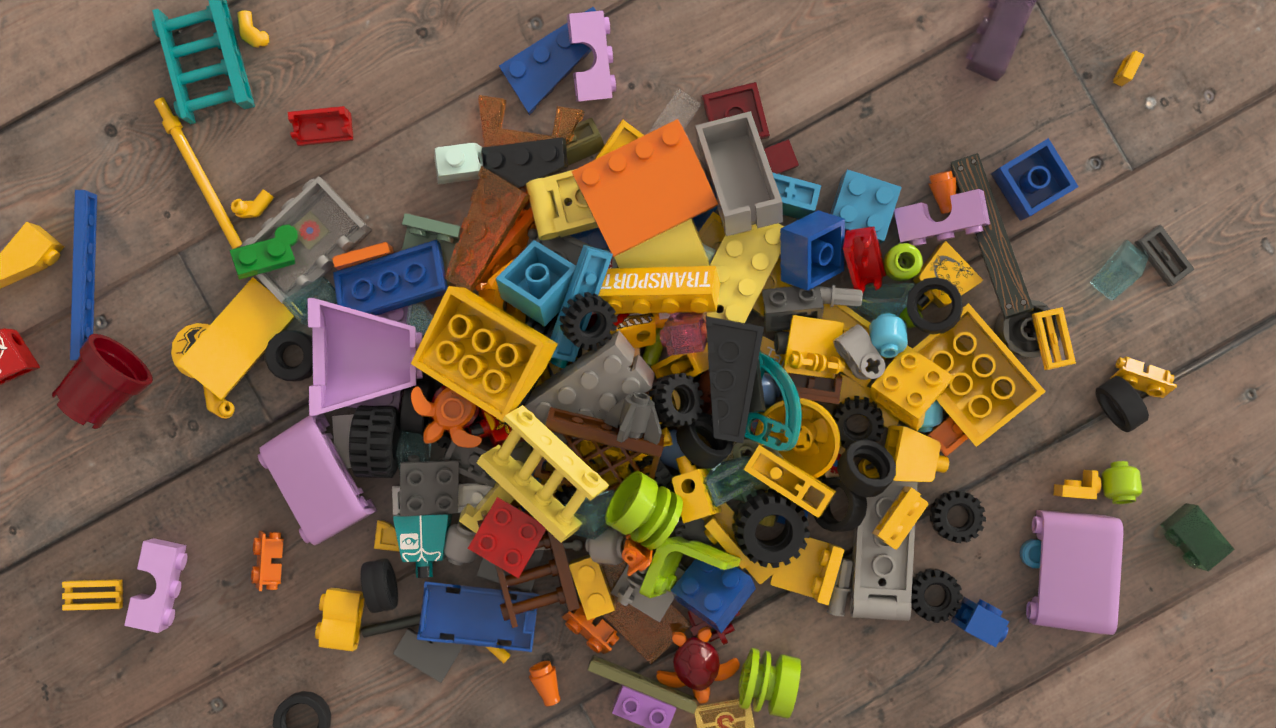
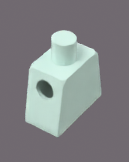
[434,143,484,185]

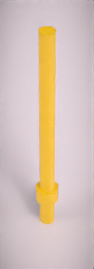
[154,97,243,249]

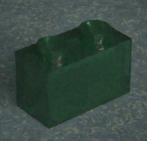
[1160,503,1235,572]

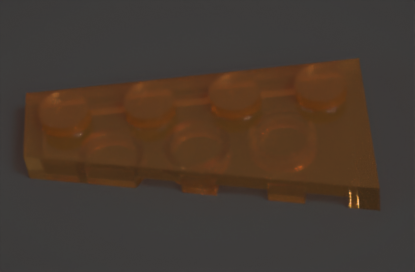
[445,166,530,292]

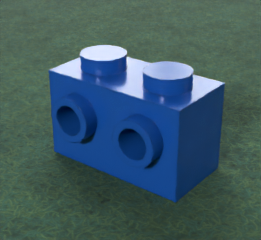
[951,597,1009,648]

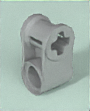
[833,324,885,380]

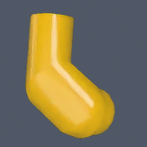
[237,11,269,48]
[231,189,275,219]

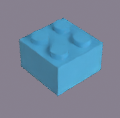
[830,169,902,244]
[496,240,576,326]

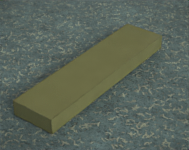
[587,655,698,714]

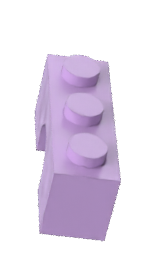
[567,11,616,101]
[894,189,990,247]
[124,538,188,633]

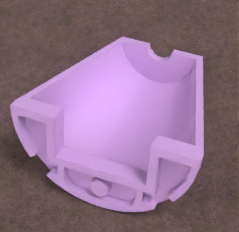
[308,298,423,416]

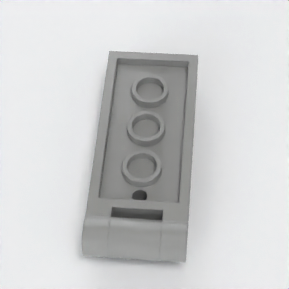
[850,478,918,621]

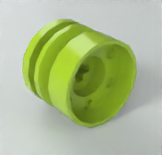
[605,471,683,550]
[738,648,801,719]

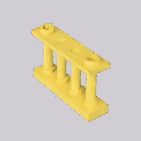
[477,405,609,543]

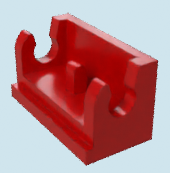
[288,106,354,146]
[843,226,886,293]

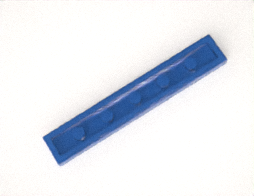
[70,190,97,361]

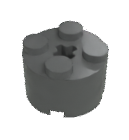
[994,300,1060,359]

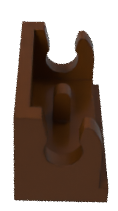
[779,373,842,404]

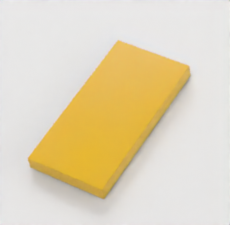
[177,277,298,400]

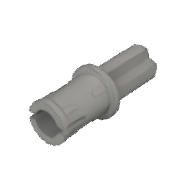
[820,284,863,307]
[827,558,853,616]

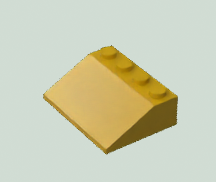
[411,286,558,422]
[913,303,1046,447]

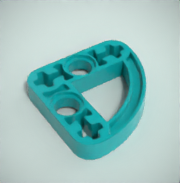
[744,352,802,451]

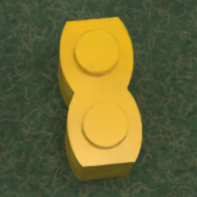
[315,588,365,651]

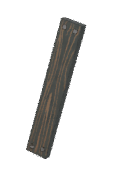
[951,153,1034,319]

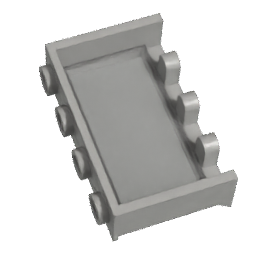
[241,176,372,307]

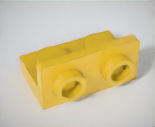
[872,486,928,549]

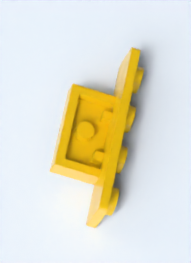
[702,490,781,584]

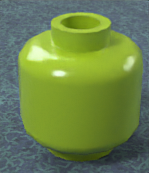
[883,243,923,281]
[1101,461,1143,504]

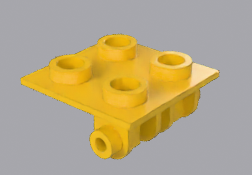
[783,315,845,379]

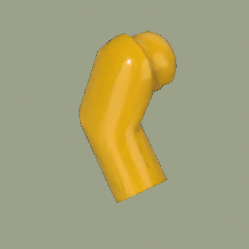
[203,385,235,419]

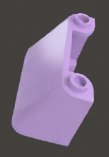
[258,413,377,545]
[1026,510,1123,635]

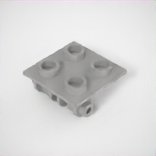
[611,552,685,622]

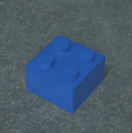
[991,138,1079,221]
[780,210,845,291]
[671,559,756,634]

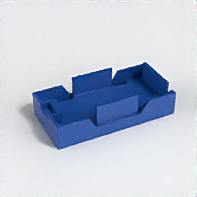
[417,582,539,652]

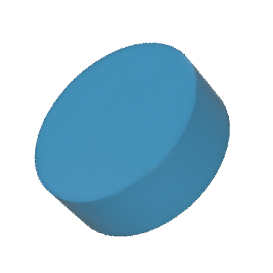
[1020,539,1041,568]

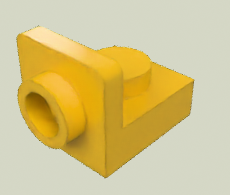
[1053,470,1101,499]

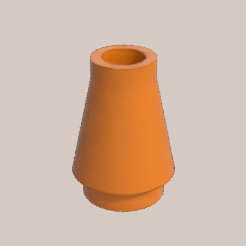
[928,170,956,214]
[529,661,561,706]

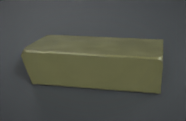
[541,118,604,165]

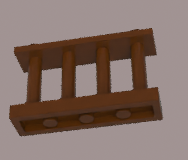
[477,510,580,628]

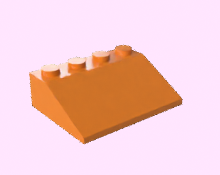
[571,119,718,257]

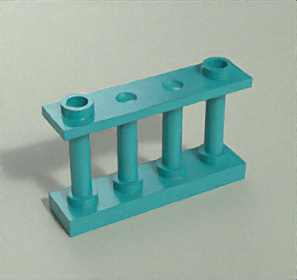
[152,0,255,124]

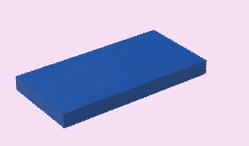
[333,239,448,316]

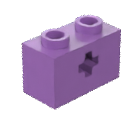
[612,684,676,728]

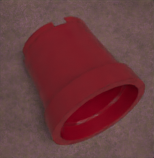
[52,334,153,429]

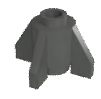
[604,392,662,445]

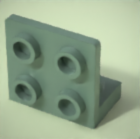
[401,213,465,284]

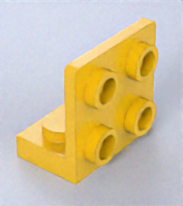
[870,345,953,431]
[770,537,844,605]

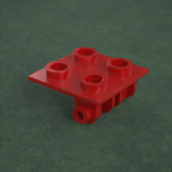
[467,497,547,578]

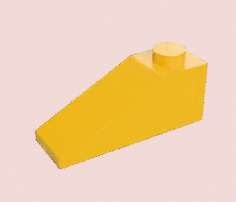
[0,222,65,289]
[743,445,836,518]

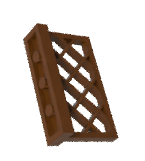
[534,407,664,496]

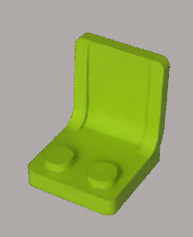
[639,536,741,598]

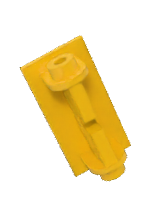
[1110,356,1177,398]

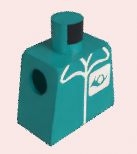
[393,514,452,578]

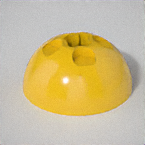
[755,398,840,478]

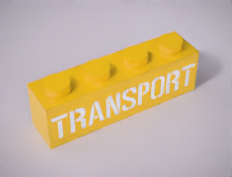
[599,266,720,315]

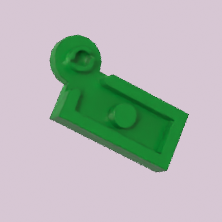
[230,225,298,280]

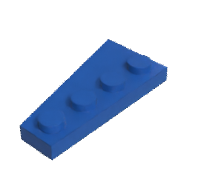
[499,7,607,115]

